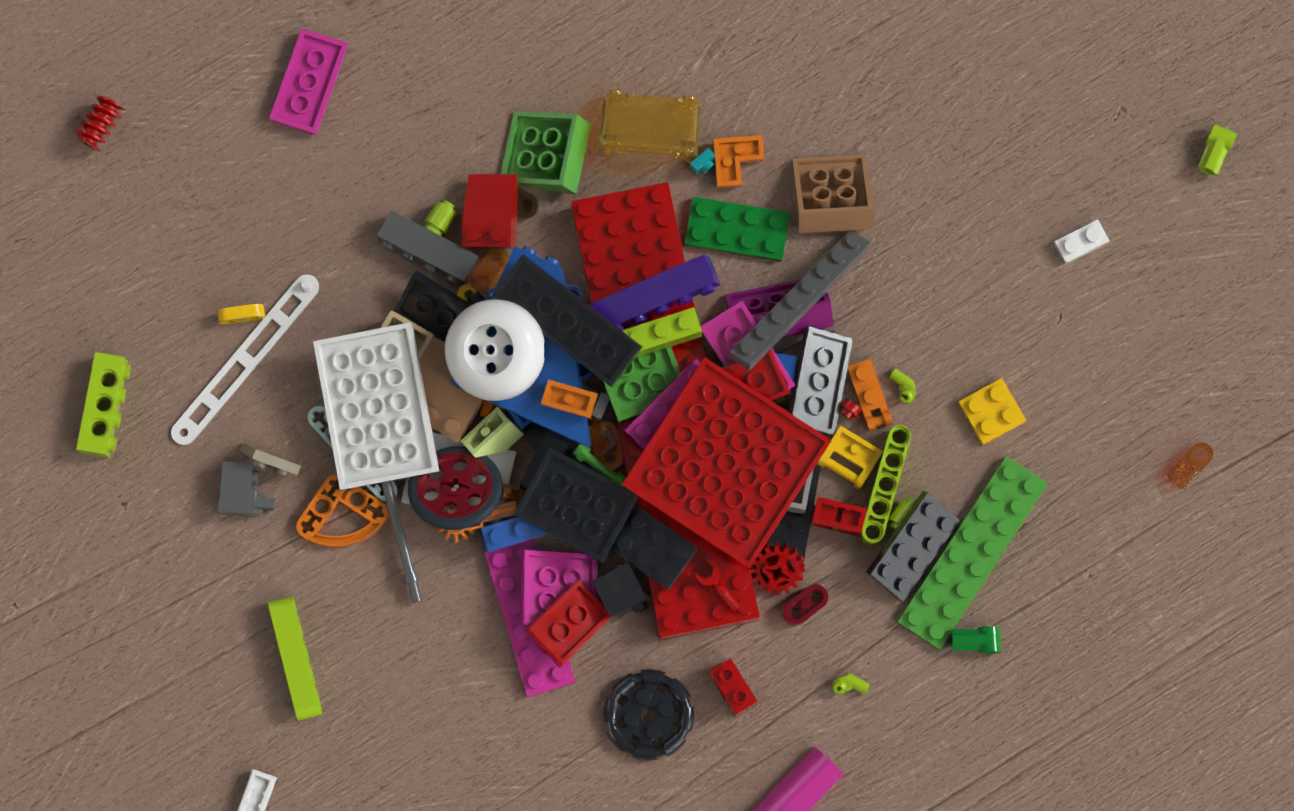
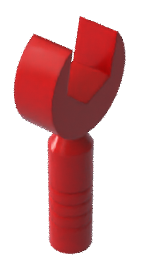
[695,560,741,613]

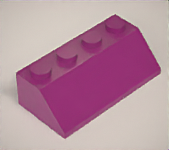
[725,279,834,336]

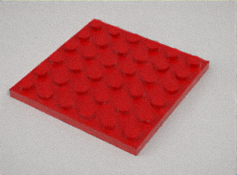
[621,357,832,569]

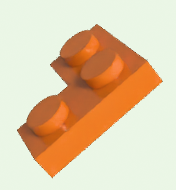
[713,135,764,189]

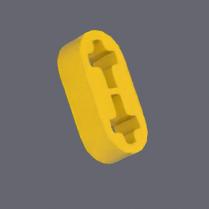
[217,304,265,324]

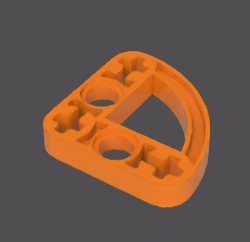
[296,474,389,548]

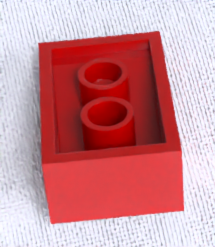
[462,174,518,249]

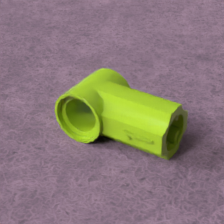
[1197,124,1237,176]

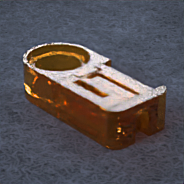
[1167,442,1213,489]

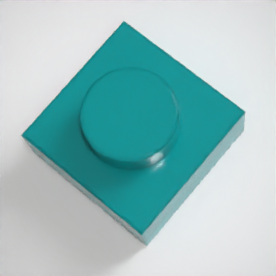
[690,148,715,176]

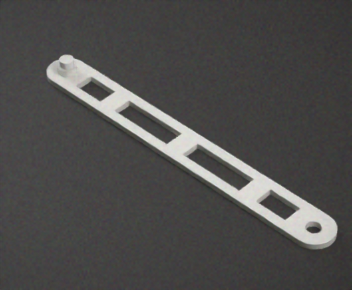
[171,274,319,445]

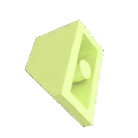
[461,407,524,458]

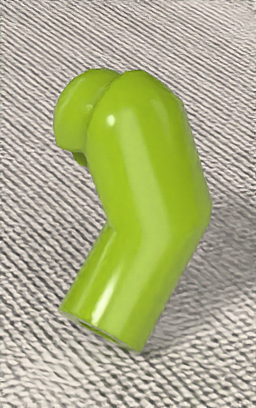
[889,368,916,403]

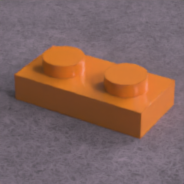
[541,380,598,419]

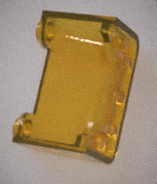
[599,90,701,163]

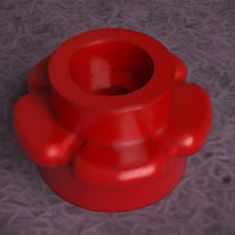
[839,398,862,420]

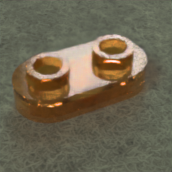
[471,249,509,294]

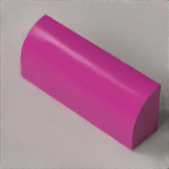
[752,747,844,811]

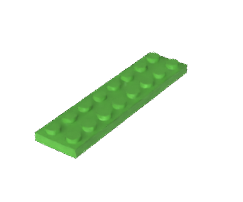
[897,456,1048,650]

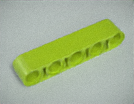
[860,425,911,546]
[268,595,323,721]

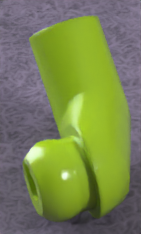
[832,673,870,695]

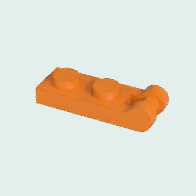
[847,359,893,432]

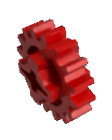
[750,541,805,595]

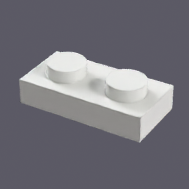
[1053,219,1110,265]

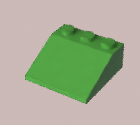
[501,111,591,194]

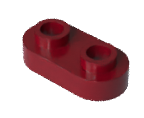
[783,584,828,626]

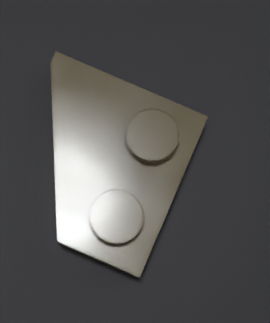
[239,443,301,477]

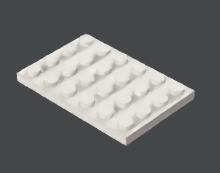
[313,322,439,490]

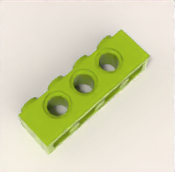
[76,352,131,458]

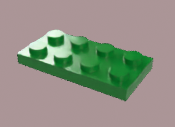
[685,196,790,262]

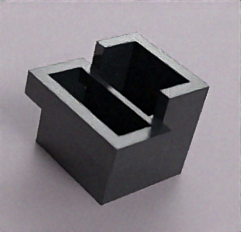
[592,563,650,618]

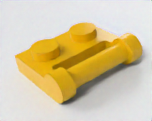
[817,425,883,490]

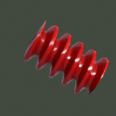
[75,95,125,152]

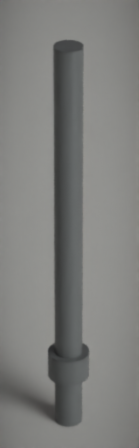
[381,481,423,603]

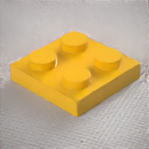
[958,378,1027,446]

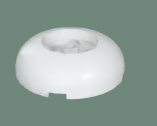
[445,299,545,401]

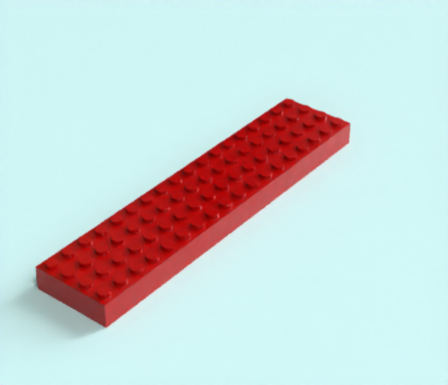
[571,182,760,641]

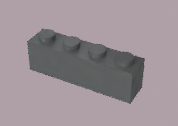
[377,210,479,287]

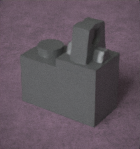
[218,461,276,517]

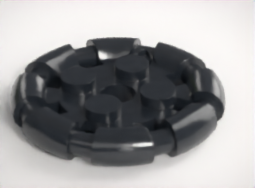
[603,669,695,761]

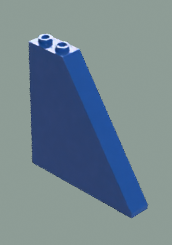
[450,246,591,448]

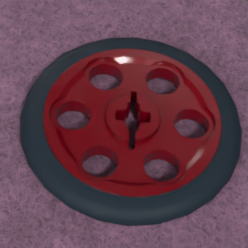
[407,446,503,530]

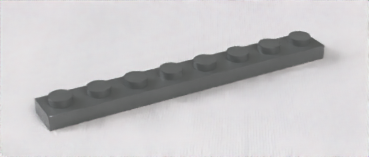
[729,230,870,371]

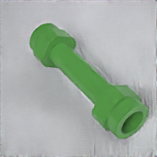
[572,444,625,485]

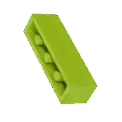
[623,307,702,359]

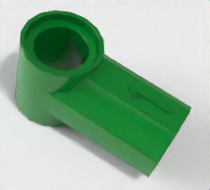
[951,626,1001,654]

